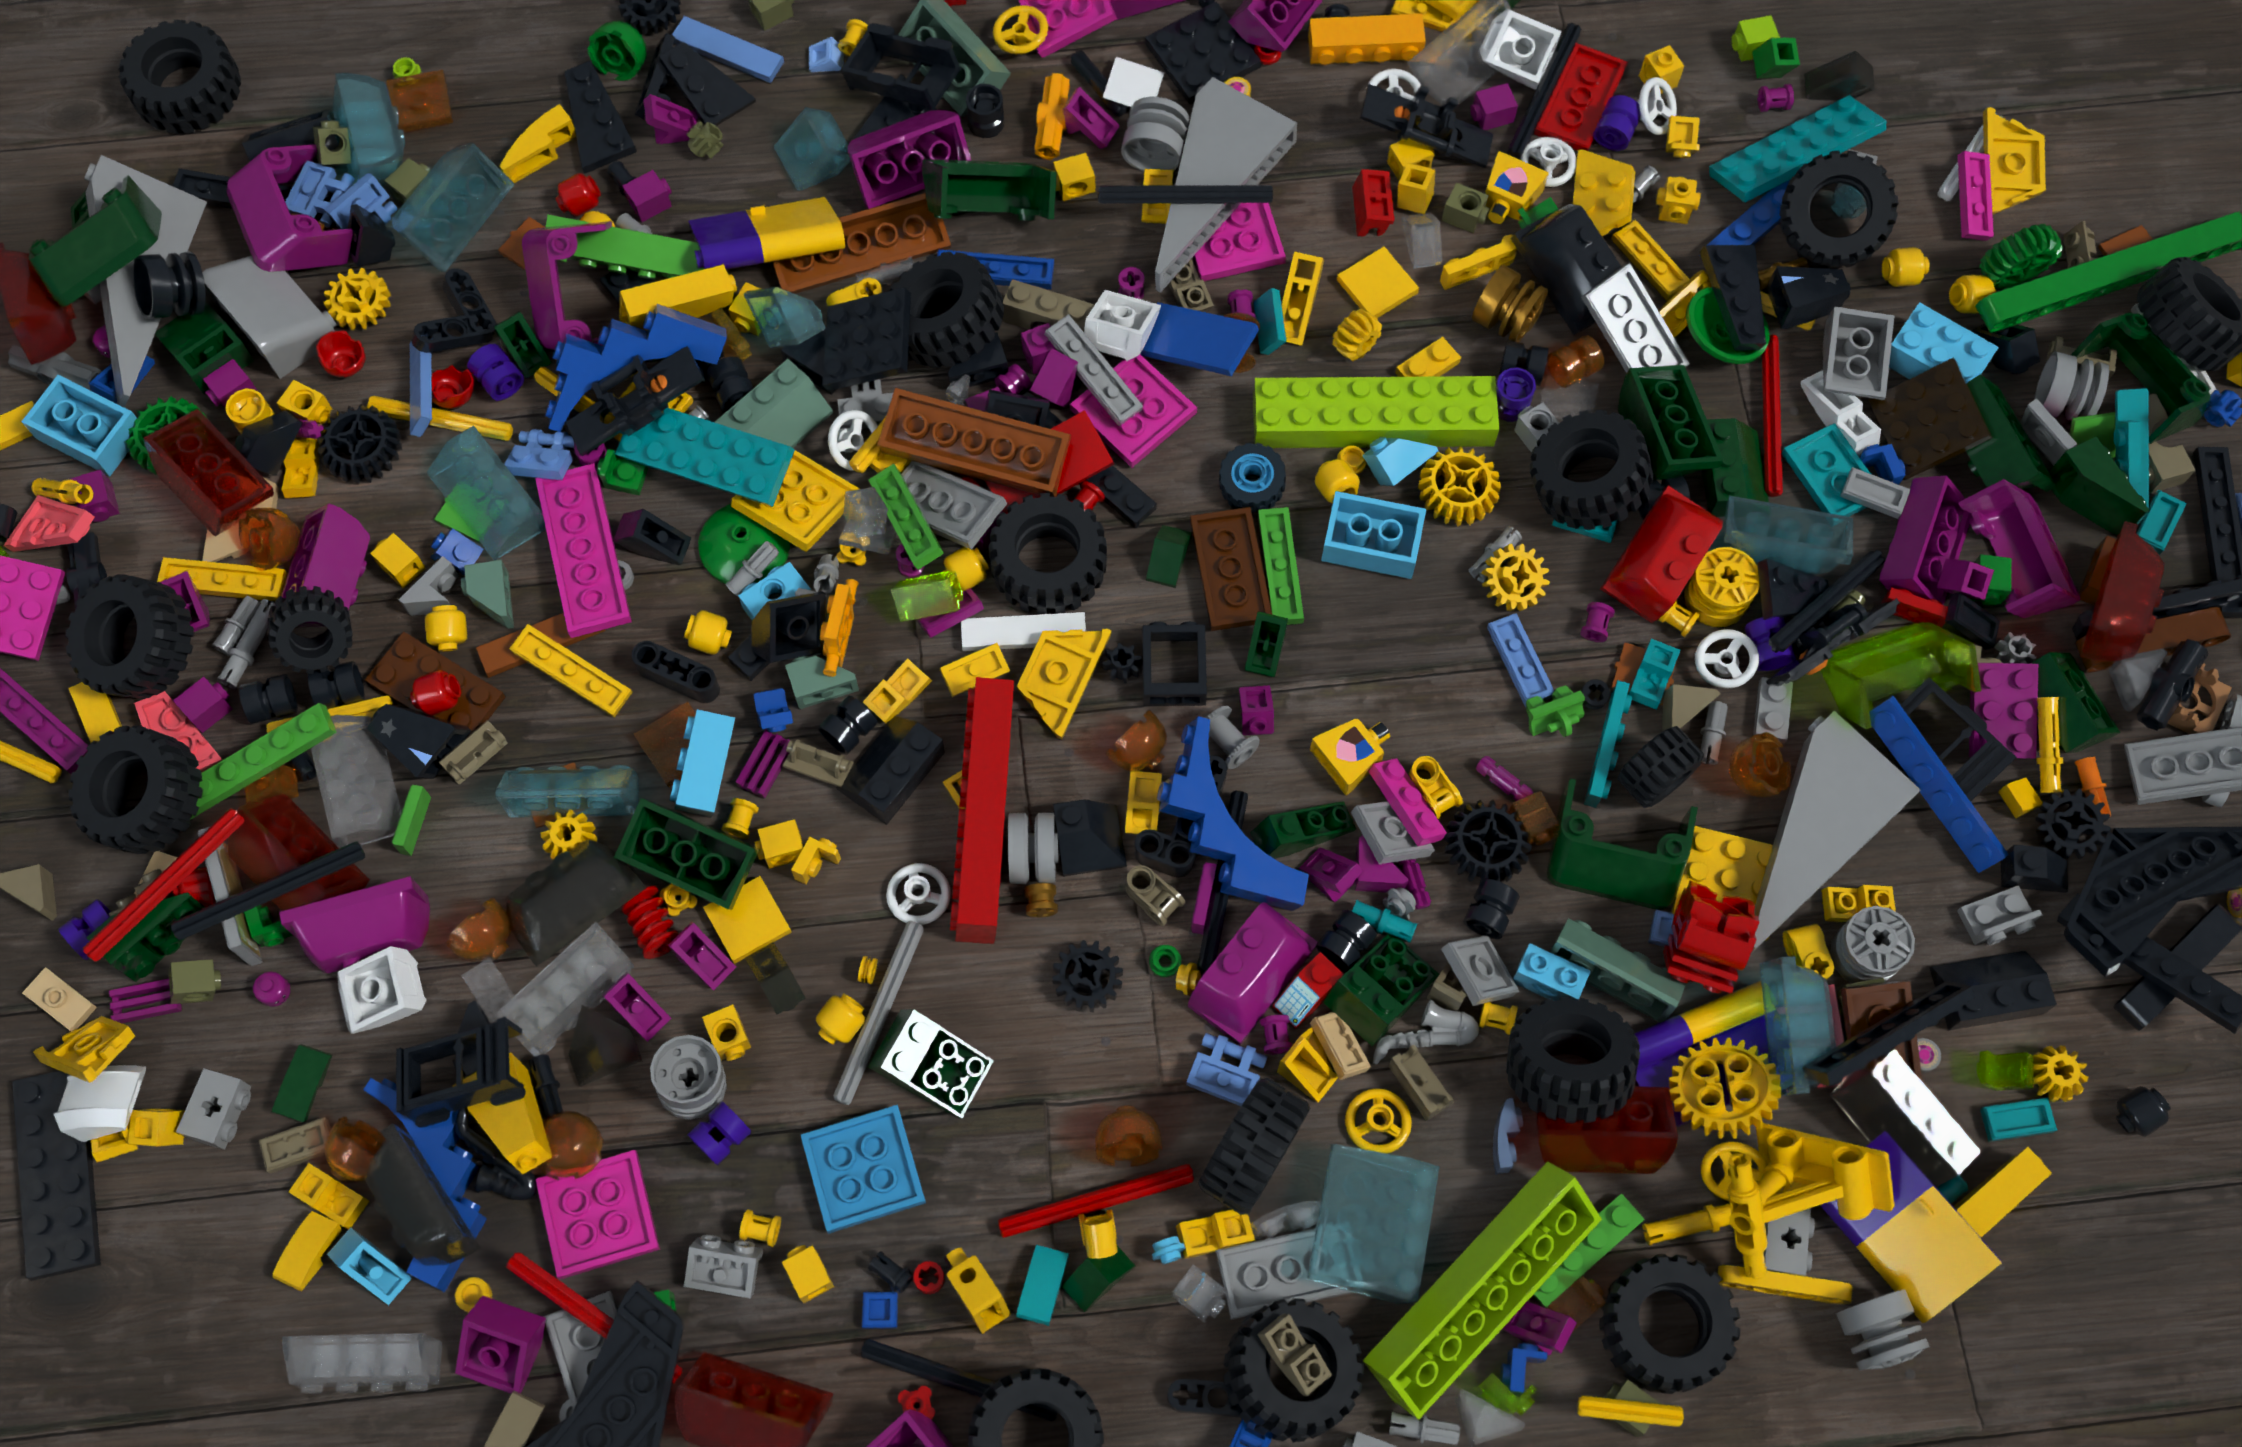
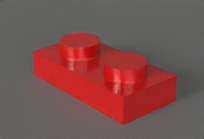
[1881,587,1948,631]

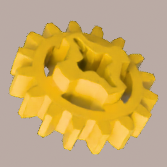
[324,268,391,330]
[1481,544,1550,611]

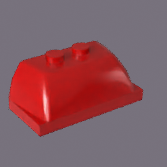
[1600,485,1723,623]

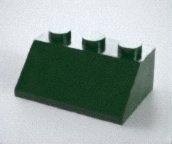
[1702,418,1771,517]
[2031,652,2121,753]

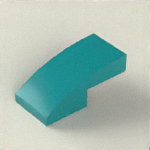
[1628,638,1680,710]
[1016,1245,1069,1326]

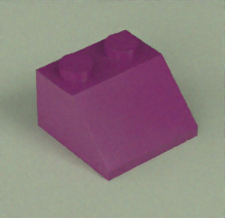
[455,1296,546,1394]

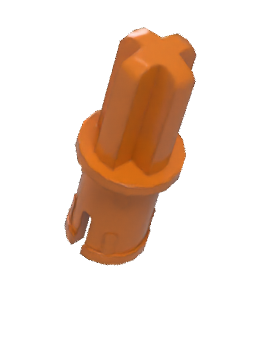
[2075,757,2111,818]

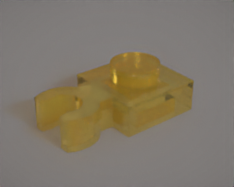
[711,308,752,361]

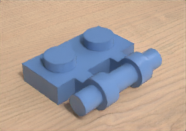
[285,161,355,228]
[324,172,398,229]
[503,429,575,480]
[1186,1033,1268,1106]

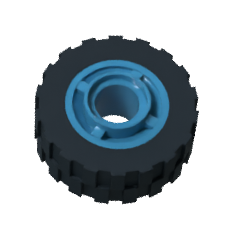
[1219,443,1286,513]

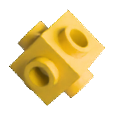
[1656,176,1701,224]

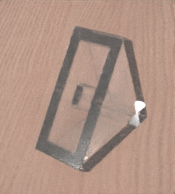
[1401,212,1442,269]
[2108,649,2167,712]
[1455,1389,1526,1447]

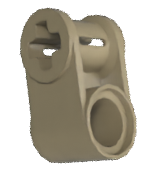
[1125,865,1186,927]

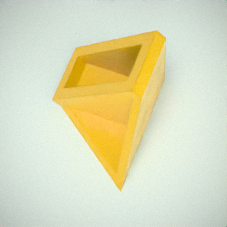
[1277,1026,1338,1103]

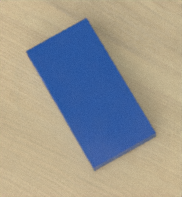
[1140,302,1259,376]

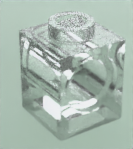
[843,487,888,538]
[1172,1264,1227,1322]

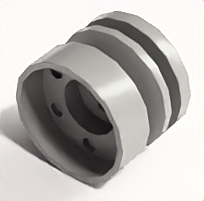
[1121,96,1189,171]
[2034,351,2109,421]
[1830,906,1915,983]
[650,1035,727,1119]
[1836,1289,1930,1371]

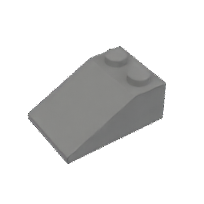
[1823,306,1895,400]

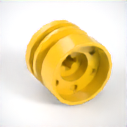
[1684,547,1760,627]

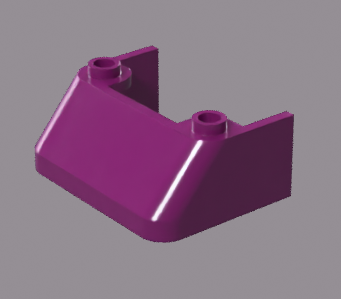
[226,144,353,272]
[522,221,612,349]
[1958,479,2080,618]

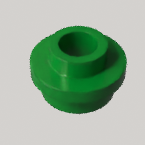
[1149,945,1182,978]

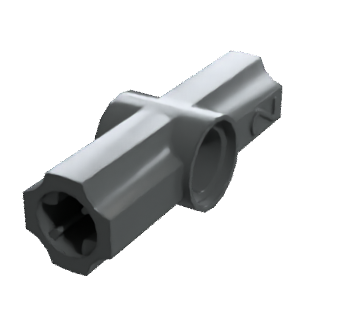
[8,342,101,391]

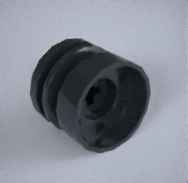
[133,252,206,319]

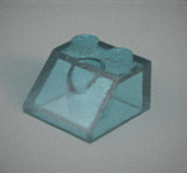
[773,107,850,191]
[743,287,826,347]

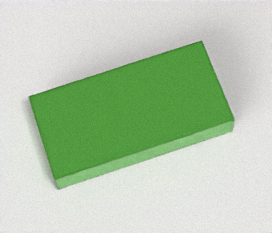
[391,784,431,856]

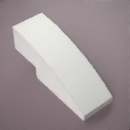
[1801,370,1881,456]

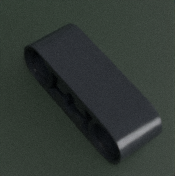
[632,641,720,703]

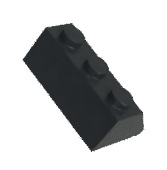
[242,109,339,161]
[836,716,945,825]
[1929,951,2057,1031]

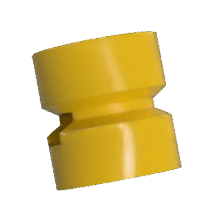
[226,389,275,434]

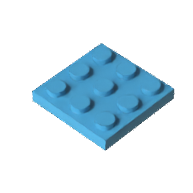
[801,1105,926,1234]

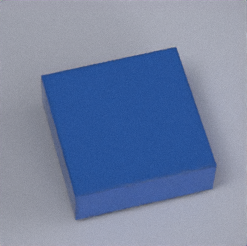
[862,1292,898,1329]

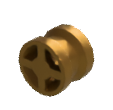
[1024,883,1058,918]

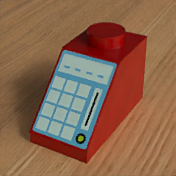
[1272,952,1344,1029]

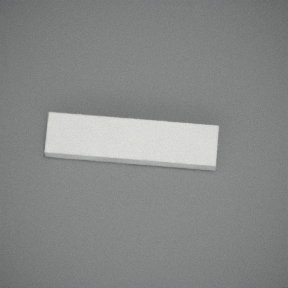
[961,612,1086,651]

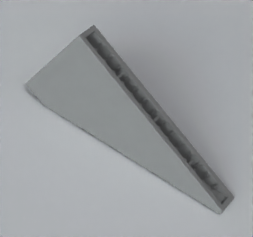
[1155,77,1297,293]
[84,155,207,407]
[1751,711,1921,954]

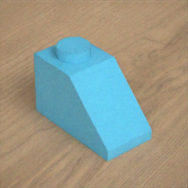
[1362,437,1439,486]
[327,1227,412,1305]

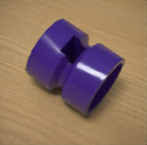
[1593,95,1641,151]
[467,344,524,401]
[1496,368,1536,422]
[1744,617,1796,671]
[58,899,111,961]
[687,1101,752,1166]

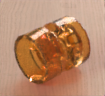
[1547,335,1604,388]

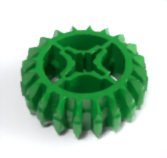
[1979,224,2063,290]
[126,396,212,477]

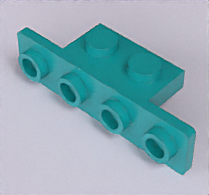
[2114,388,2149,509]

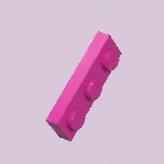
[1958,151,1994,241]
[1368,758,1447,847]

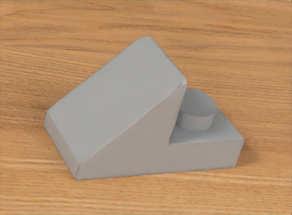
[398,556,459,616]

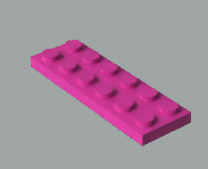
[535,463,632,638]

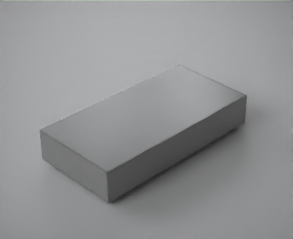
[1840,467,1911,519]

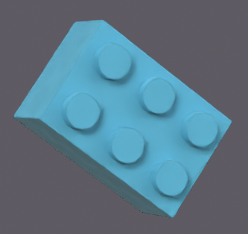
[1889,302,1999,383]
[21,375,138,476]
[1321,491,1426,579]
[669,709,735,818]

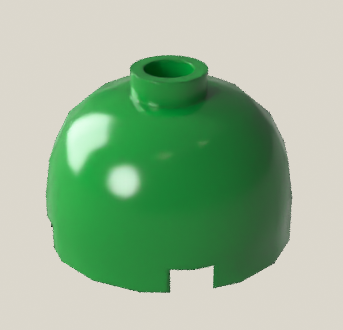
[587,21,646,81]

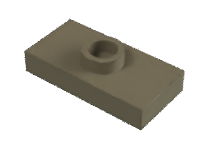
[259,1117,336,1174]

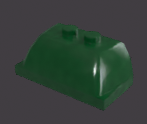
[1618,365,1724,480]
[1966,375,2058,492]
[614,798,760,910]

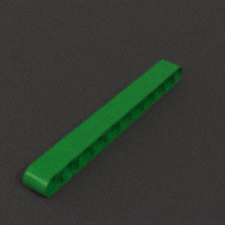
[1975,212,2242,333]

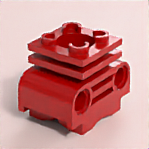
[1663,881,1760,994]

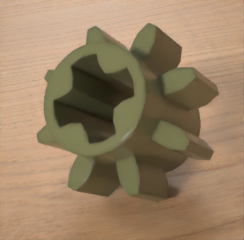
[687,121,723,159]

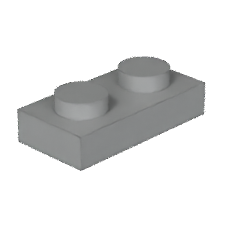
[1753,677,1793,744]

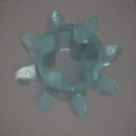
[1831,184,1867,220]

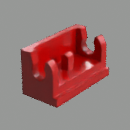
[1352,169,1395,237]

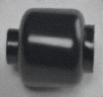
[2116,1086,2171,1137]

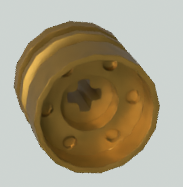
[1472,265,1548,342]

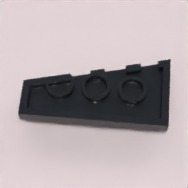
[564,60,637,174]
[1699,245,1766,350]

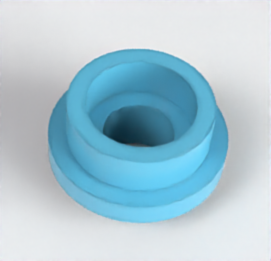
[1152,1236,1186,1264]

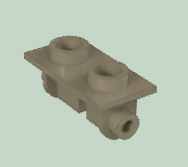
[2063,221,2097,268]
[439,720,508,785]
[783,739,854,787]

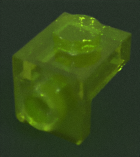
[1976,1051,2034,1091]
[1478,1373,1537,1417]

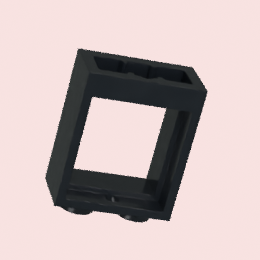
[1142,621,1207,706]

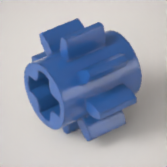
[2204,390,2242,427]

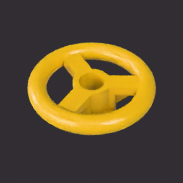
[993,5,1048,54]
[1345,1089,1412,1155]
[1701,1141,1768,1201]

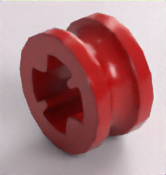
[913,1261,945,1295]

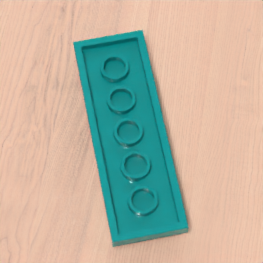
[1709,95,1887,202]
[615,408,795,507]

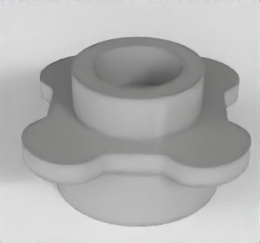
[1383,888,1416,920]

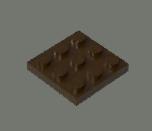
[1869,357,1992,480]

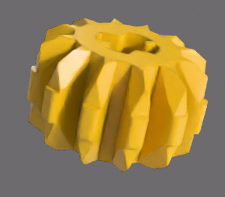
[1332,308,1382,361]
[541,809,597,865]
[2027,1045,2089,1102]

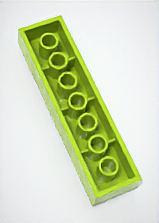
[1253,376,1499,448]
[1362,1161,1602,1420]

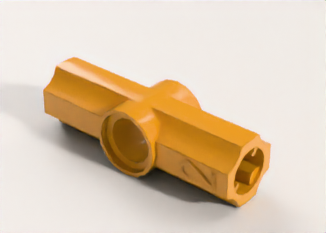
[1035,73,1070,160]

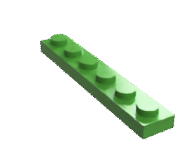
[190,703,337,820]

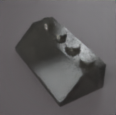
[1829,1049,1981,1187]

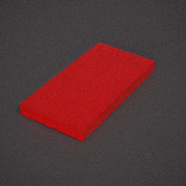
[1534,42,1628,151]
[985,410,1114,514]

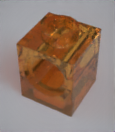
[1508,791,1559,846]

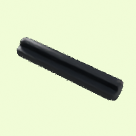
[1071,50,1129,117]

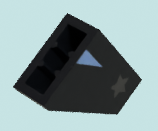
[1766,266,1851,329]
[367,704,472,779]

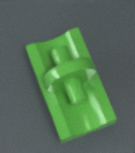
[1526,685,1585,737]

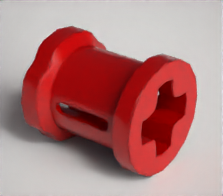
[1071,481,1105,511]

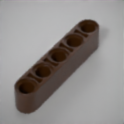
[2075,607,2231,673]

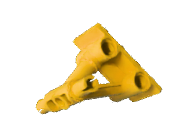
[1728,1123,1894,1279]

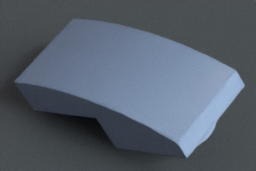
[1493,1098,1523,1175]

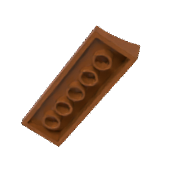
[772,193,951,297]
[877,388,1071,497]

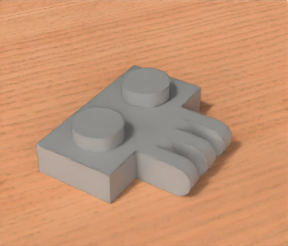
[837,379,894,429]

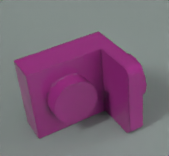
[1239,685,1274,736]

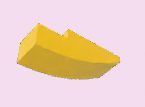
[500,104,576,186]

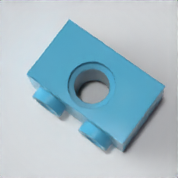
[738,562,811,620]
[1513,943,1591,1001]

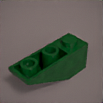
[1250,801,1356,859]

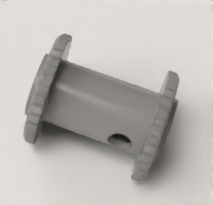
[1206,706,1260,769]

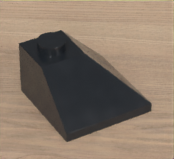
[752,591,826,663]
[1053,799,1127,877]

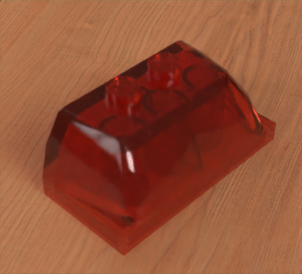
[0,243,77,365]
[144,409,274,537]
[2080,521,2165,661]
[228,794,370,911]
[1535,1086,1678,1174]
[675,1352,834,1447]

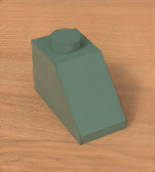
[461,560,514,629]
[785,656,859,710]

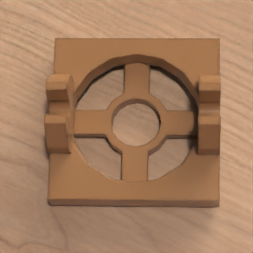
[2168,663,2232,734]

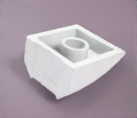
[1479,10,1562,90]
[1084,290,1161,361]
[337,946,427,1034]
[54,1065,146,1142]

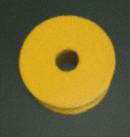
[858,956,878,984]

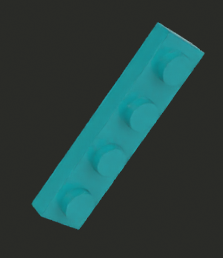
[1584,680,1632,808]

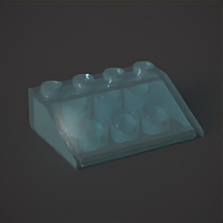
[1307,1144,1440,1305]

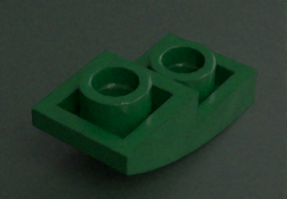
[271,1044,332,1122]

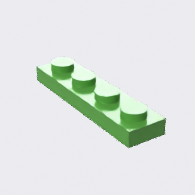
[868,464,944,570]
[1258,507,1304,625]
[1532,1193,1645,1308]

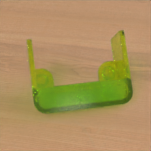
[1820,622,1982,729]

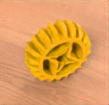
[1418,446,1501,527]

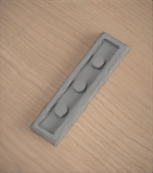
[1044,314,1143,426]

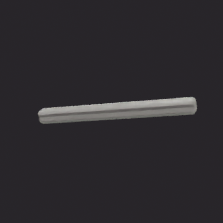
[833,921,924,1105]

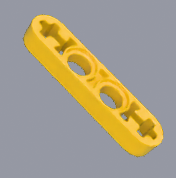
[1718,1265,1852,1304]

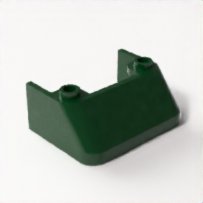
[922,159,1057,221]
[28,175,162,307]
[2071,313,2210,444]
[1547,778,1698,910]

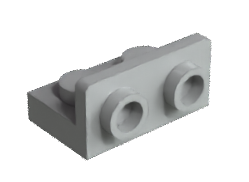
[1957,885,2043,946]
[684,1235,763,1298]

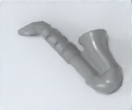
[1373,999,1479,1065]

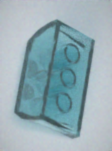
[332,73,405,187]
[392,143,515,272]
[1724,495,1853,575]
[1759,956,1836,1097]

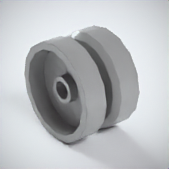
[1008,812,1058,884]

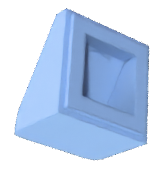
[809,37,844,72]

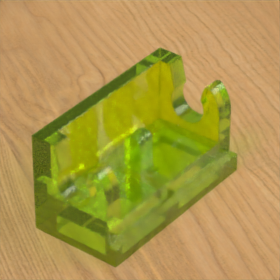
[891,571,963,622]

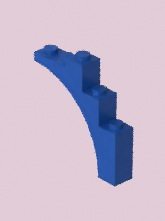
[545,304,727,432]
[1157,716,1309,911]
[363,1078,487,1293]

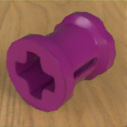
[1758,84,1794,112]
[1118,267,1145,300]
[1227,289,1256,323]
[895,543,925,579]
[1580,602,1615,642]
[1260,1015,1293,1055]

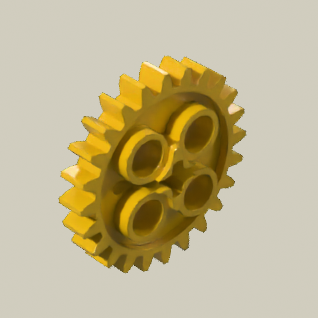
[1669,1037,1781,1139]

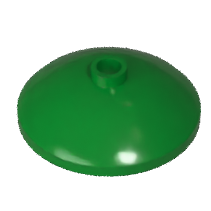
[1686,287,1770,364]
[698,504,791,584]

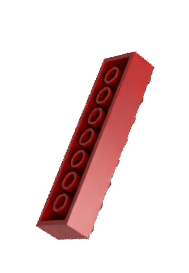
[950,677,1014,944]

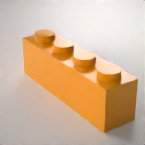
[1308,14,1426,65]

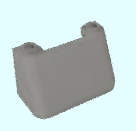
[202,255,337,379]

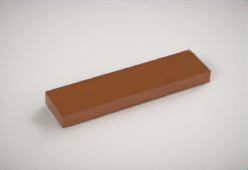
[476,612,606,678]

